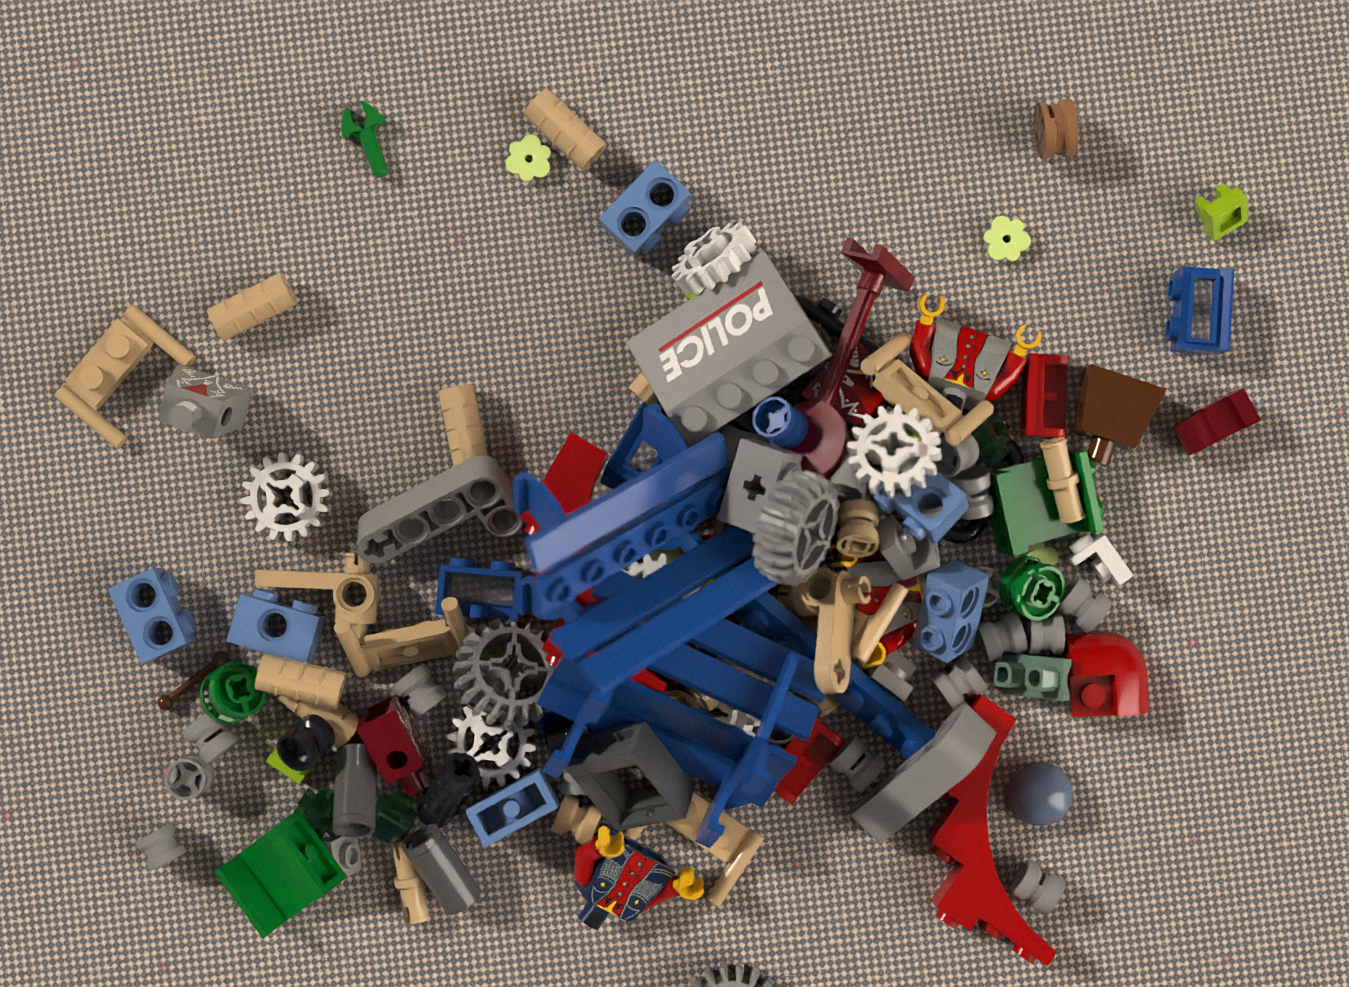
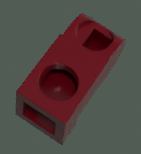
[1172,388,1261,456]

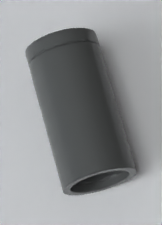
[332,744,377,838]
[402,824,481,915]

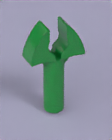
[341,100,389,178]

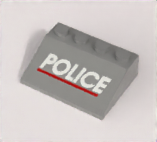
[626,250,833,447]

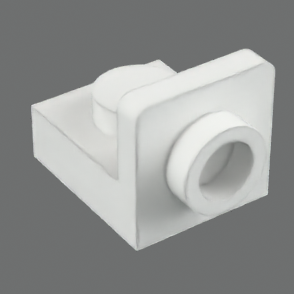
[1064,533,1134,585]

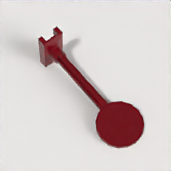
[770,238,915,477]

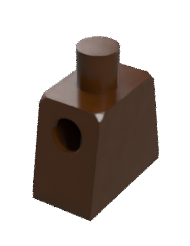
[1073,364,1166,467]

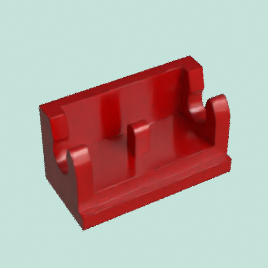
[1020,353,1069,439]
[774,718,845,804]

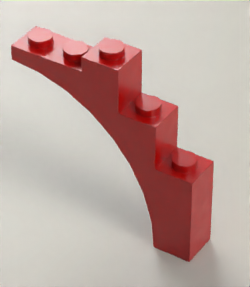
[520,432,667,692]
[926,694,1057,966]

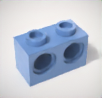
[598,159,691,258]
[868,447,969,545]
[913,559,989,663]
[108,568,197,664]

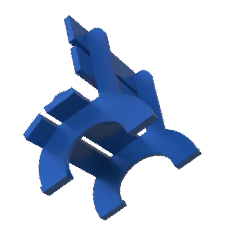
[513,403,779,695]
[537,570,825,848]

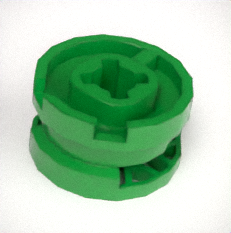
[999,556,1065,621]
[200,661,267,724]

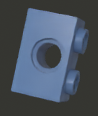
[226,588,327,664]
[465,766,561,847]

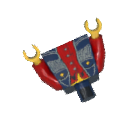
[574,823,704,930]

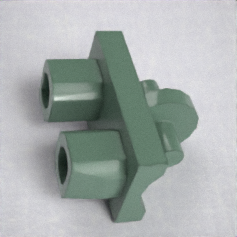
[994,653,1072,701]

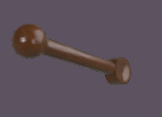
[157,651,230,711]

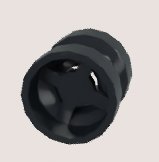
[277,714,335,771]

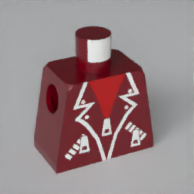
[798,341,895,431]
[356,694,430,796]

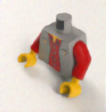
[909,293,1042,414]
[830,543,938,669]

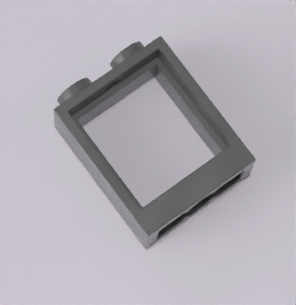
[565,720,695,831]

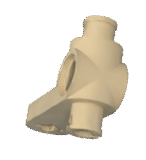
[254,553,380,644]
[777,567,871,694]

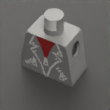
[158,364,253,439]

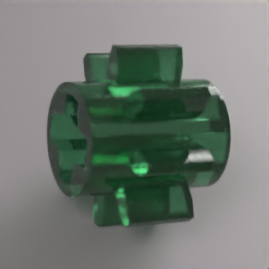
[971,416,1010,467]
[294,787,336,839]
[371,790,418,844]

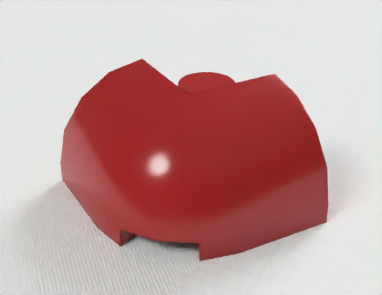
[1062,631,1150,717]

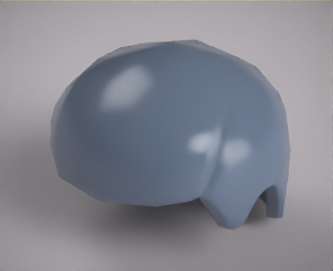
[1005,763,1073,826]

